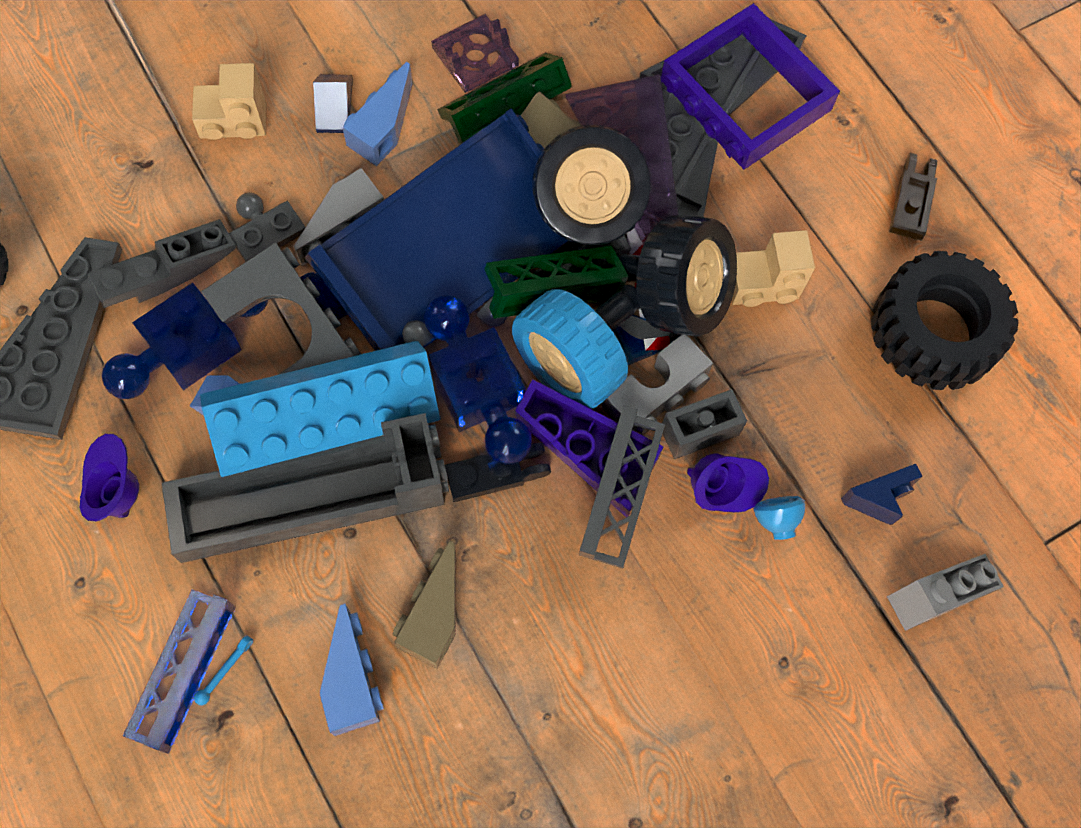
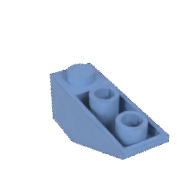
[342,61,412,166]
[320,604,384,736]

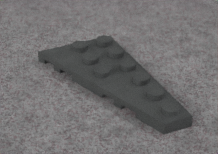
[0,237,122,440]

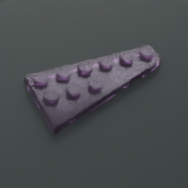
[565,74,679,245]

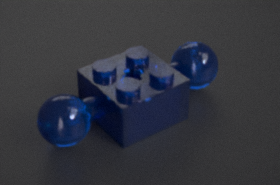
[102,282,269,399]
[424,295,532,464]

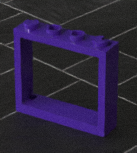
[660,3,840,170]

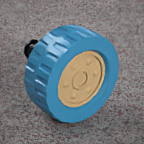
[512,284,640,409]

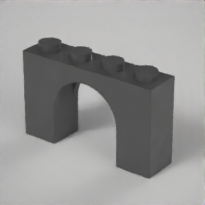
[201,242,361,375]

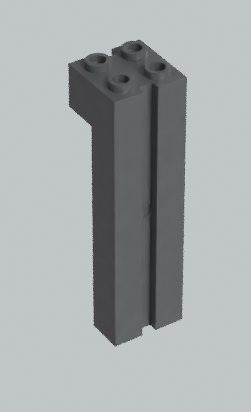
[162,413,449,563]

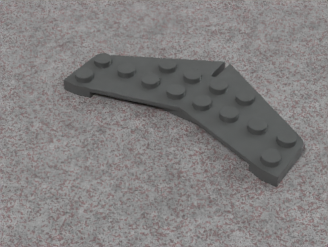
[636,18,807,220]

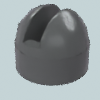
[477,298,507,327]
[402,320,434,346]

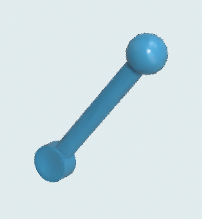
[194,635,254,705]

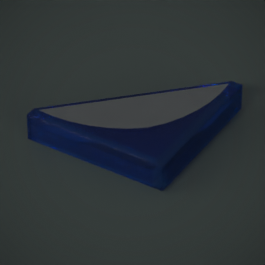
[613,315,681,365]

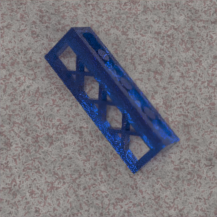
[123,589,236,754]

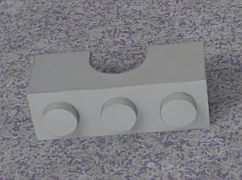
[602,335,713,435]

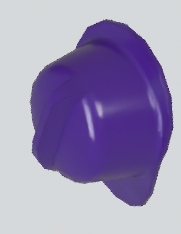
[79,434,140,522]
[687,453,769,513]

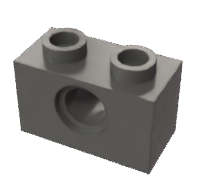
[662,389,747,460]

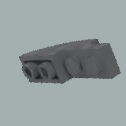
[88,219,235,308]

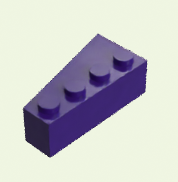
[515,379,664,517]

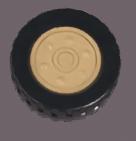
[532,125,652,246]
[605,215,737,336]

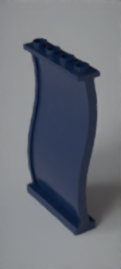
[305,109,568,351]

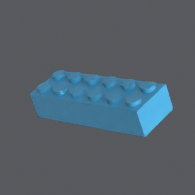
[200,341,440,477]

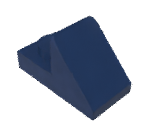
[841,464,923,525]

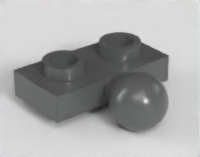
[229,192,306,262]

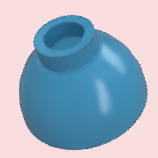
[753,496,805,540]

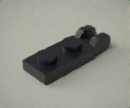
[445,443,551,502]

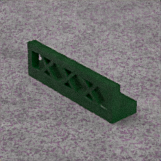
[437,53,572,144]
[484,245,629,319]

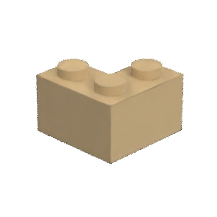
[192,63,266,140]
[732,230,815,307]

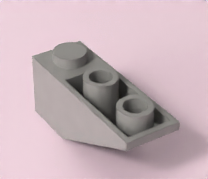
[294,168,384,266]
[887,554,1004,631]

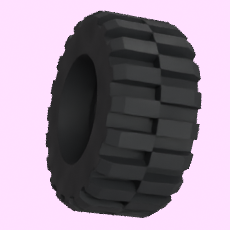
[871,251,1019,390]

